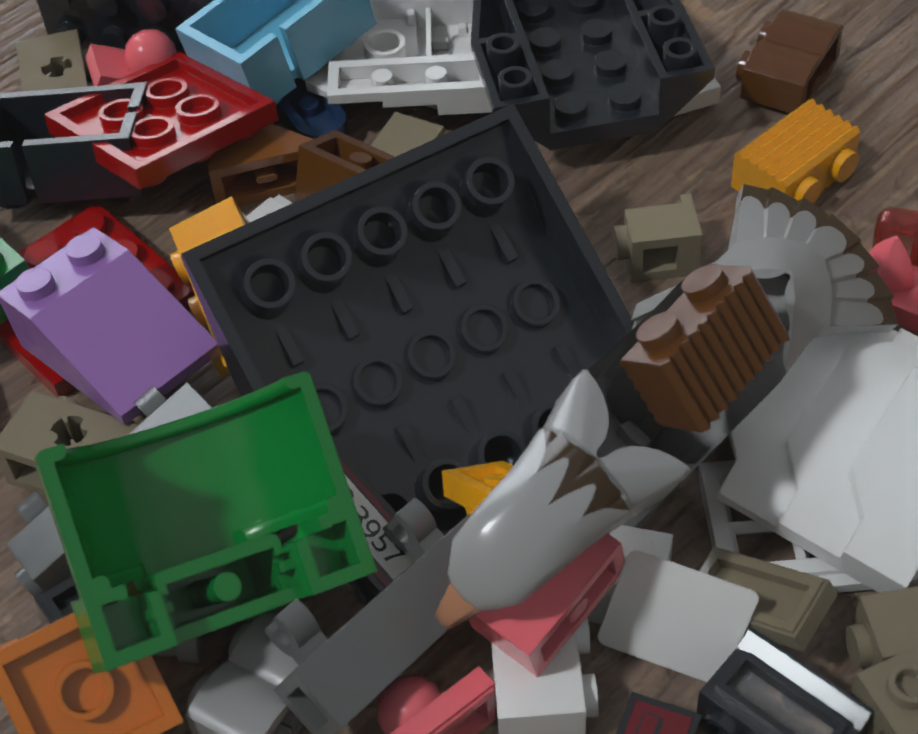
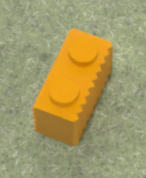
[731,98,861,204]

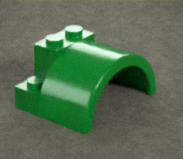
[34,372,378,674]

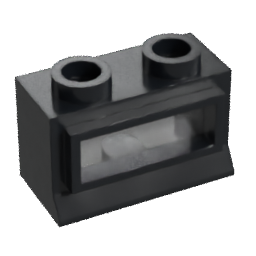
[696,627,874,734]

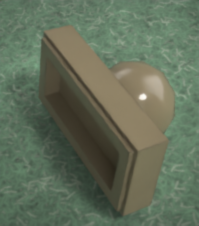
[699,546,838,652]

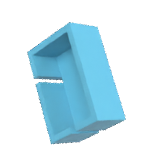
[175,0,377,104]

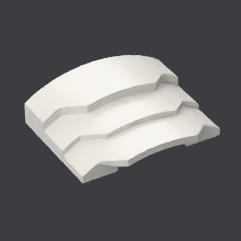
[305,0,492,115]
[716,328,918,593]

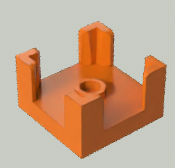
[0,612,184,734]

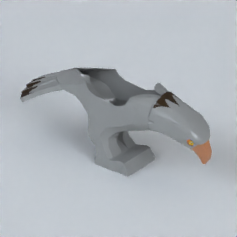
[435,184,898,629]

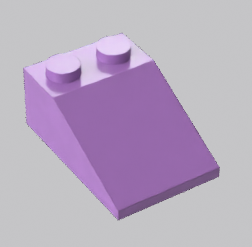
[0,227,221,425]

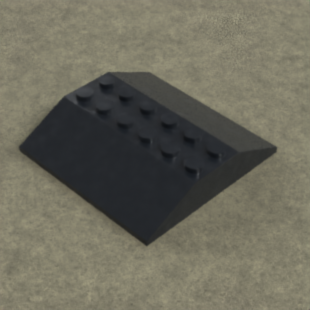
[181,103,634,603]

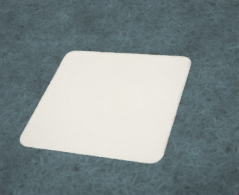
[598,550,759,682]

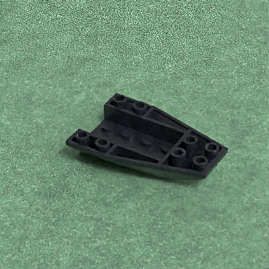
[471,0,715,150]

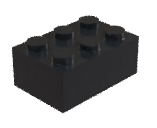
[0,82,147,209]

